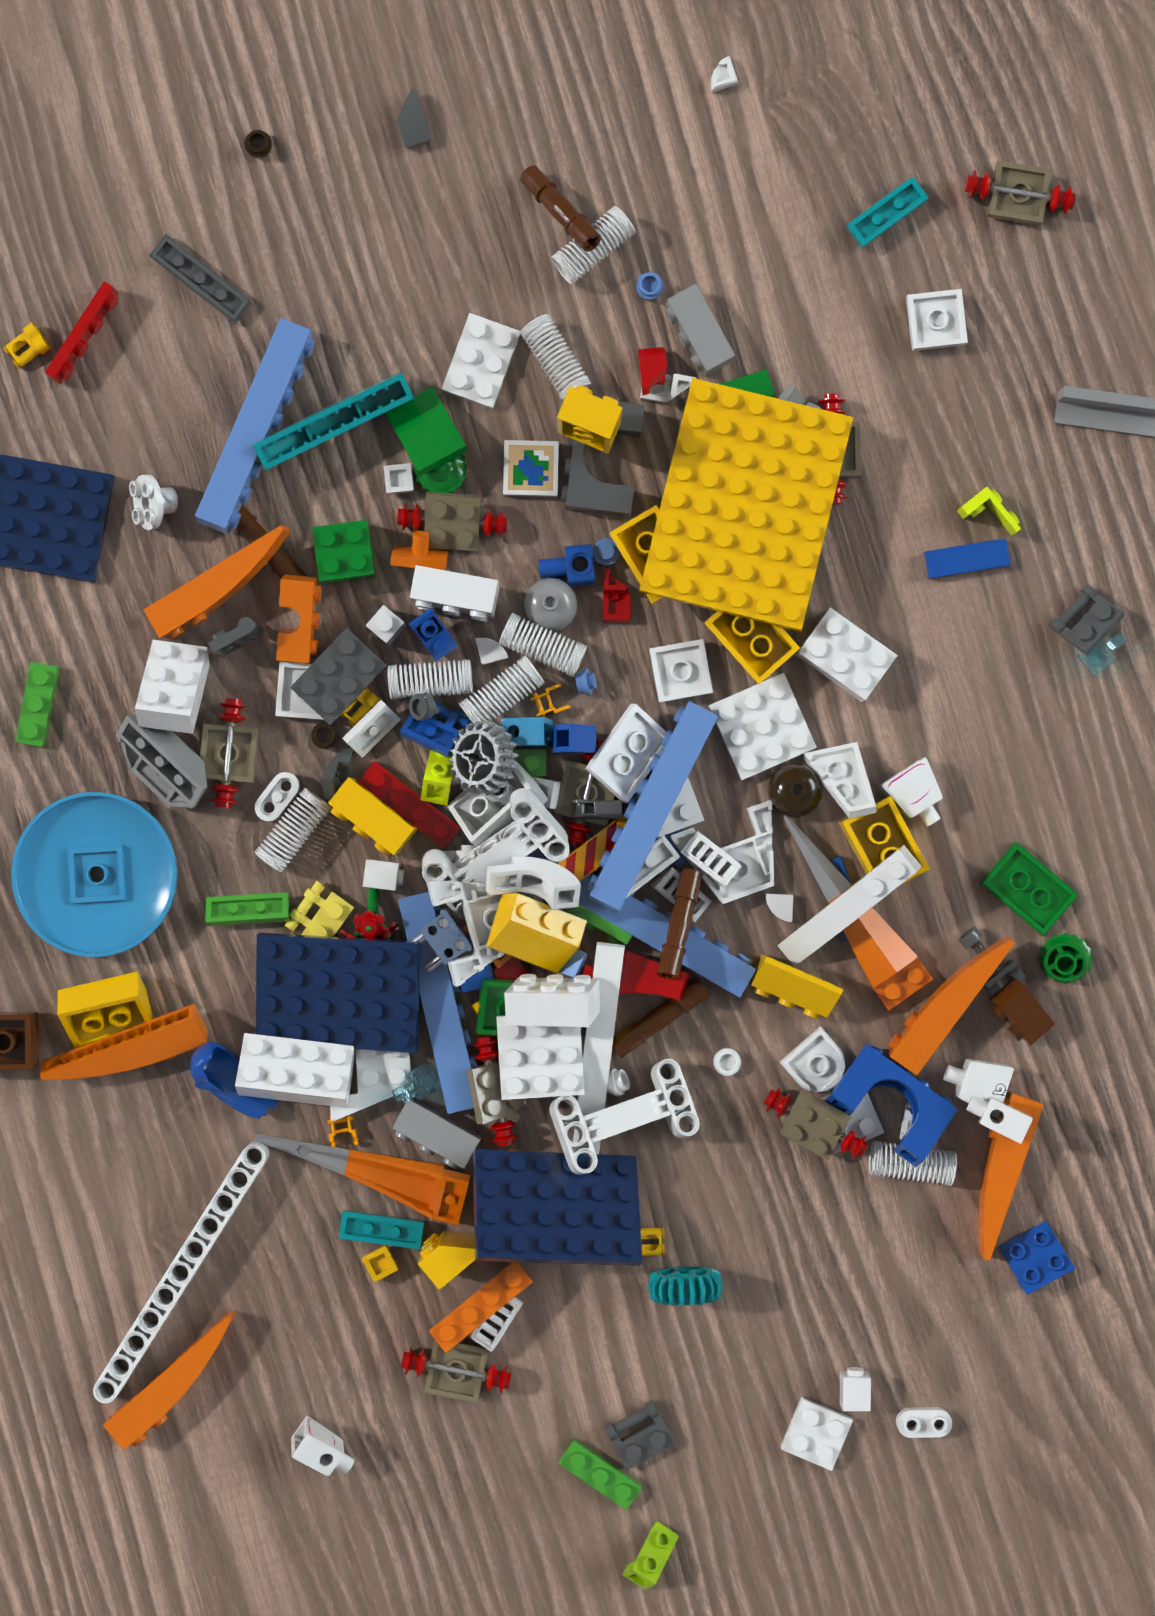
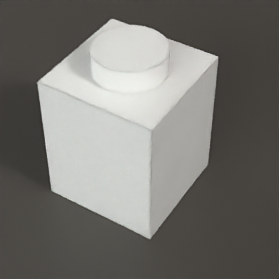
[366,605,407,646]
[362,859,405,891]
[840,1367,871,1411]

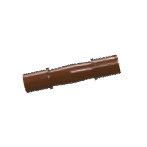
[520,165,601,252]
[236,504,308,578]
[657,868,703,980]
[612,978,711,1058]

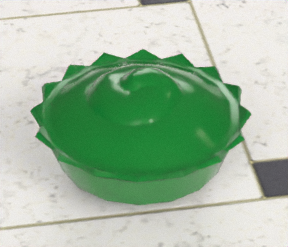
[414,454,468,493]
[1038,933,1093,984]

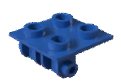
[999,1221,1075,1295]

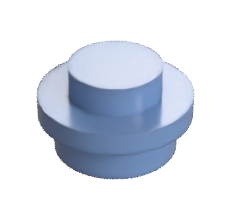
[636,272,663,300]
[593,538,620,566]
[576,668,597,696]

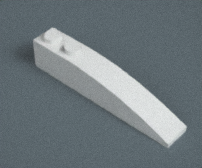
[777,845,921,967]

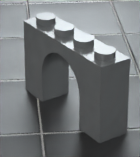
[561,402,645,518]

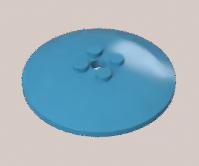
[11,792,178,957]

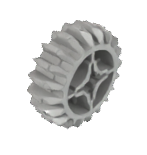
[447,721,519,796]

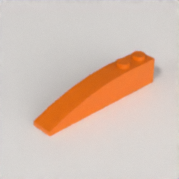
[143,525,291,640]
[888,936,1015,1076]
[40,1004,208,1080]
[978,1091,1044,1261]
[102,1310,235,1450]

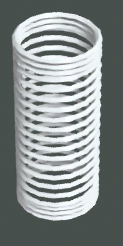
[551,206,635,284]
[520,314,591,402]
[499,613,587,677]
[459,656,545,723]
[388,659,473,700]
[255,788,332,872]
[869,1140,957,1186]

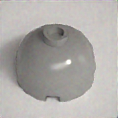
[523,578,578,633]

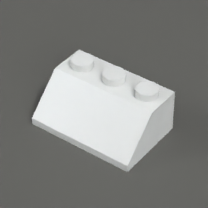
[447,759,548,846]

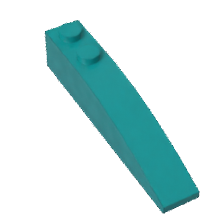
[253,372,414,470]

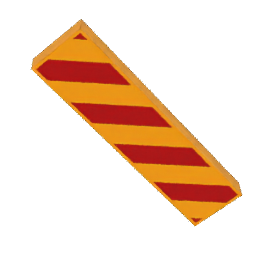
[558,813,628,882]

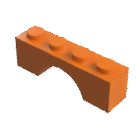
[429,1262,534,1353]

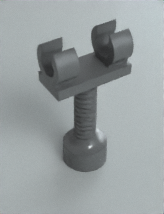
[958,927,1026,996]

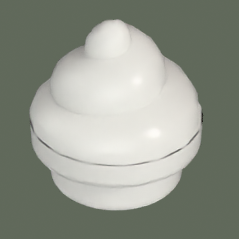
[607,1069,630,1096]

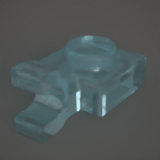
[1076,632,1127,677]
[392,1062,442,1103]

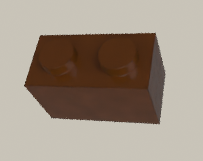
[990,978,1055,1046]

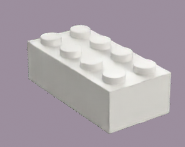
[235,1033,356,1108]

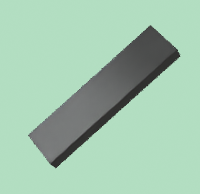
[149,234,253,325]

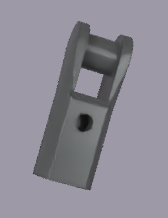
[572,799,622,819]

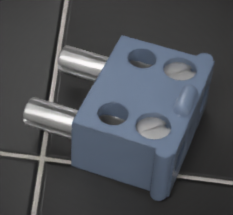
[411,908,473,972]

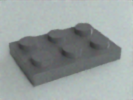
[290,628,387,726]

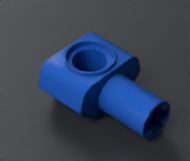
[538,544,595,587]

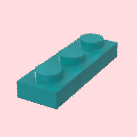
[846,176,929,249]
[339,1210,425,1250]

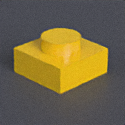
[362,1245,399,1283]

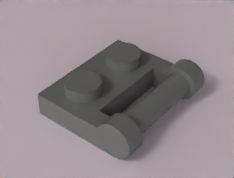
[1049,584,1124,656]
[208,617,262,657]
[604,1400,676,1470]

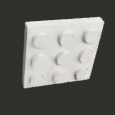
[708,673,817,780]
[496,1015,585,1100]

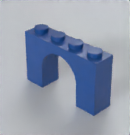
[825,1044,958,1167]

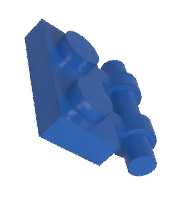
[400,700,471,758]

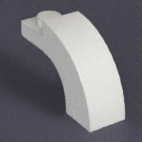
[486,856,581,910]

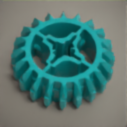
[648,1266,723,1306]

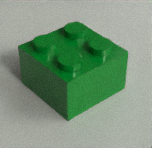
[312,520,377,585]

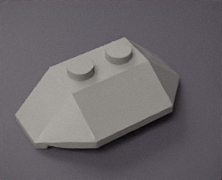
[116,714,207,808]

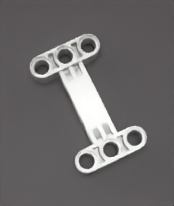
[422,788,569,921]
[550,1059,700,1175]

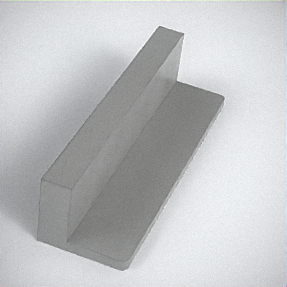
[1054,386,1155,438]

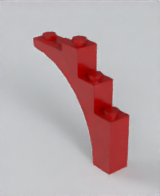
[579,950,690,1000]

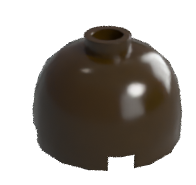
[767,763,822,818]

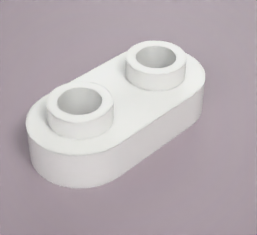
[255,772,300,821]
[896,1407,952,1438]

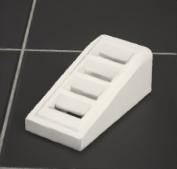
[680,831,742,887]
[651,866,712,922]
[469,1297,523,1352]

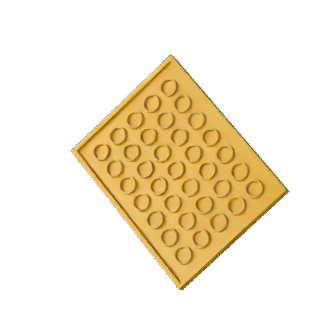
[639,378,854,632]

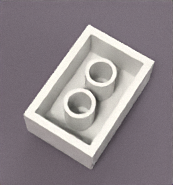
[410,565,500,622]
[795,608,898,702]
[135,640,210,734]
[504,974,600,1027]

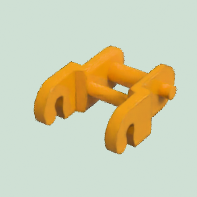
[530,683,571,717]
[327,1115,359,1147]

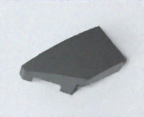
[397,88,431,148]
[322,747,354,800]

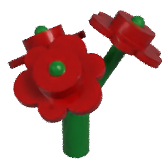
[340,888,399,940]

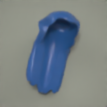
[190,1042,278,1119]

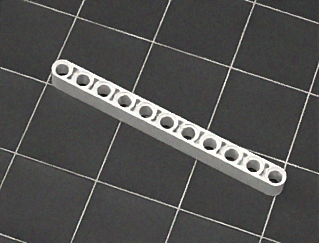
[93,1141,270,1403]

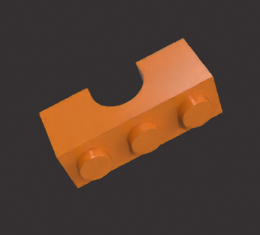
[276,574,322,663]

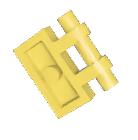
[285,881,355,937]

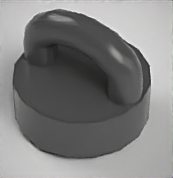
[409,693,440,721]

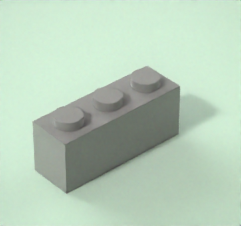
[664,284,735,377]
[392,1096,481,1169]

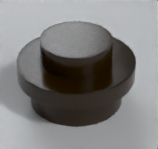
[245,130,272,158]
[311,722,339,749]

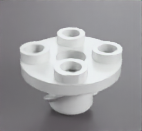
[129,474,179,530]

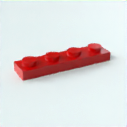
[45,281,119,384]
[358,761,461,850]

